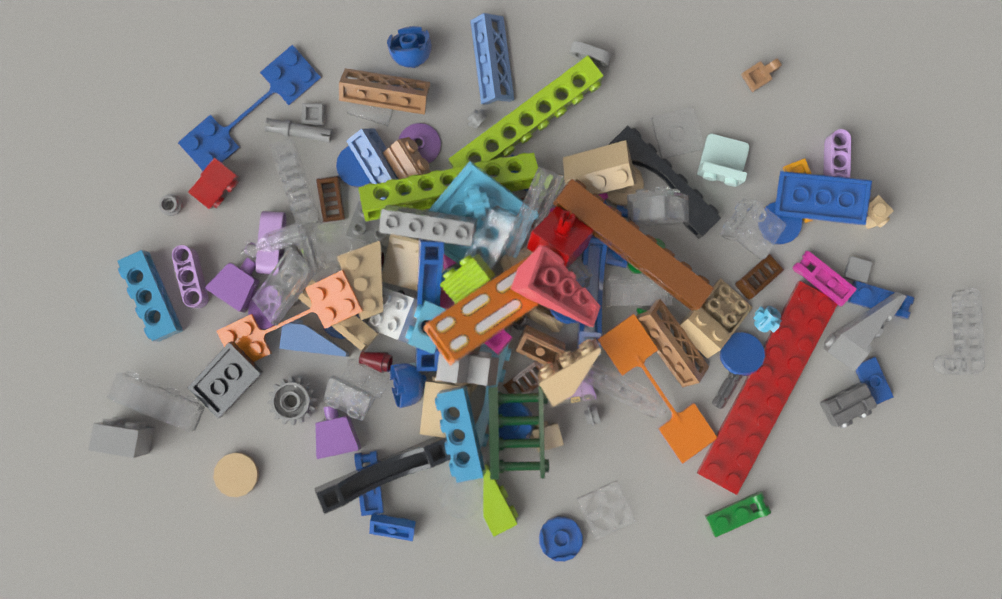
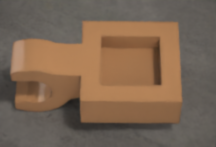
[741,58,782,93]

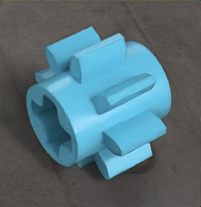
[463,188,490,219]
[753,306,782,333]

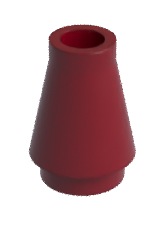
[359,351,393,373]

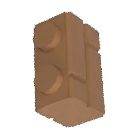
[383,137,431,179]
[515,325,566,365]

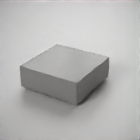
[301,103,325,127]
[843,256,872,283]

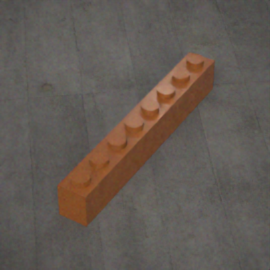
[552,179,714,311]

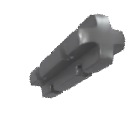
[712,372,742,409]

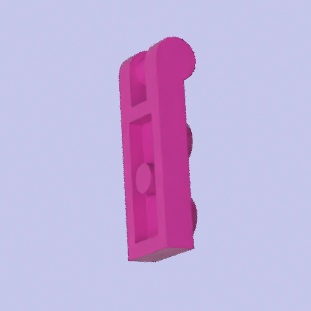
[792,251,856,307]

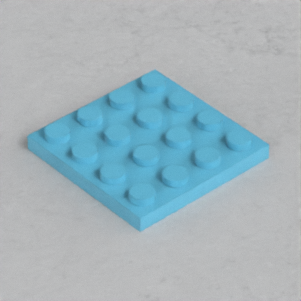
[428,161,539,269]

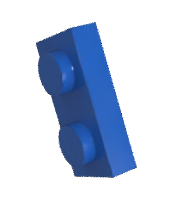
[369,514,416,541]

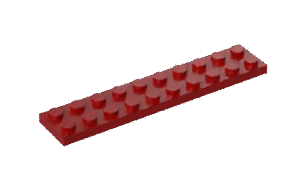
[697,281,838,495]

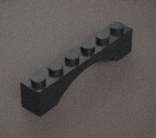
[609,125,721,239]
[315,437,451,514]

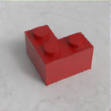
[188,158,239,209]

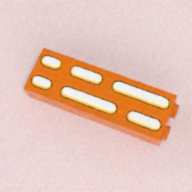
[423,255,541,366]

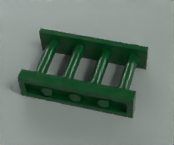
[488,386,549,480]

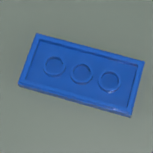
[774,171,872,226]

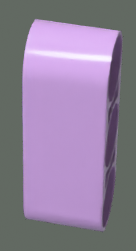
[823,129,851,178]
[256,211,286,275]
[172,245,209,308]

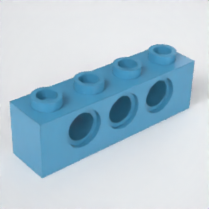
[117,250,183,342]
[435,385,486,483]

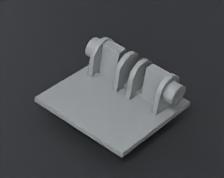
[346,201,390,249]

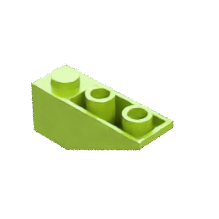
[483,462,519,537]

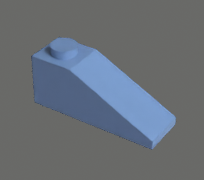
[279,319,349,357]

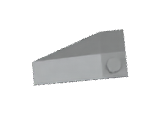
[823,292,906,372]

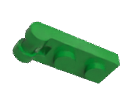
[705,491,772,538]

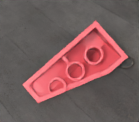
[511,245,601,327]

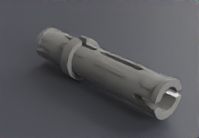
[265,118,332,143]

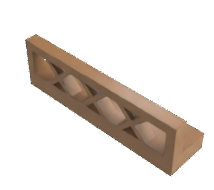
[339,68,430,115]
[636,299,709,388]

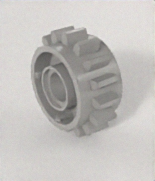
[267,377,317,425]

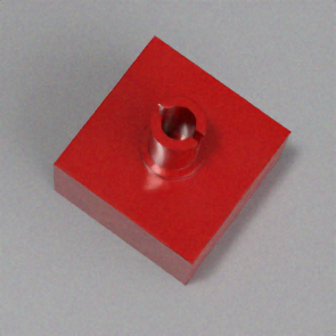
[527,206,594,269]

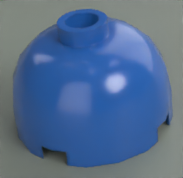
[387,26,432,68]
[390,363,427,408]

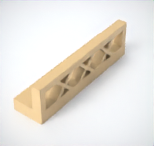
[293,278,379,351]

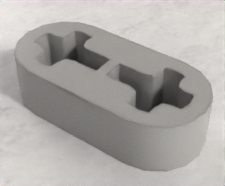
[569,41,611,67]

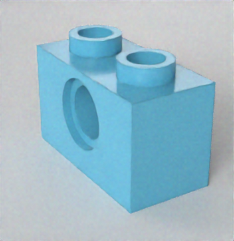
[405,301,446,354]

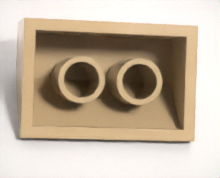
[563,140,637,194]

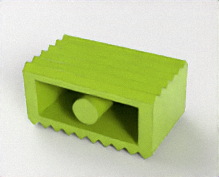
[440,253,495,304]

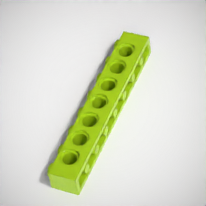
[448,55,604,168]
[358,152,540,222]

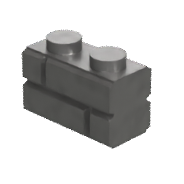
[820,382,877,428]

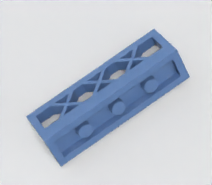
[470,13,514,105]
[346,128,409,200]

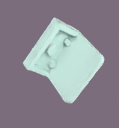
[697,134,749,187]

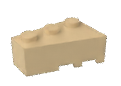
[336,241,383,320]

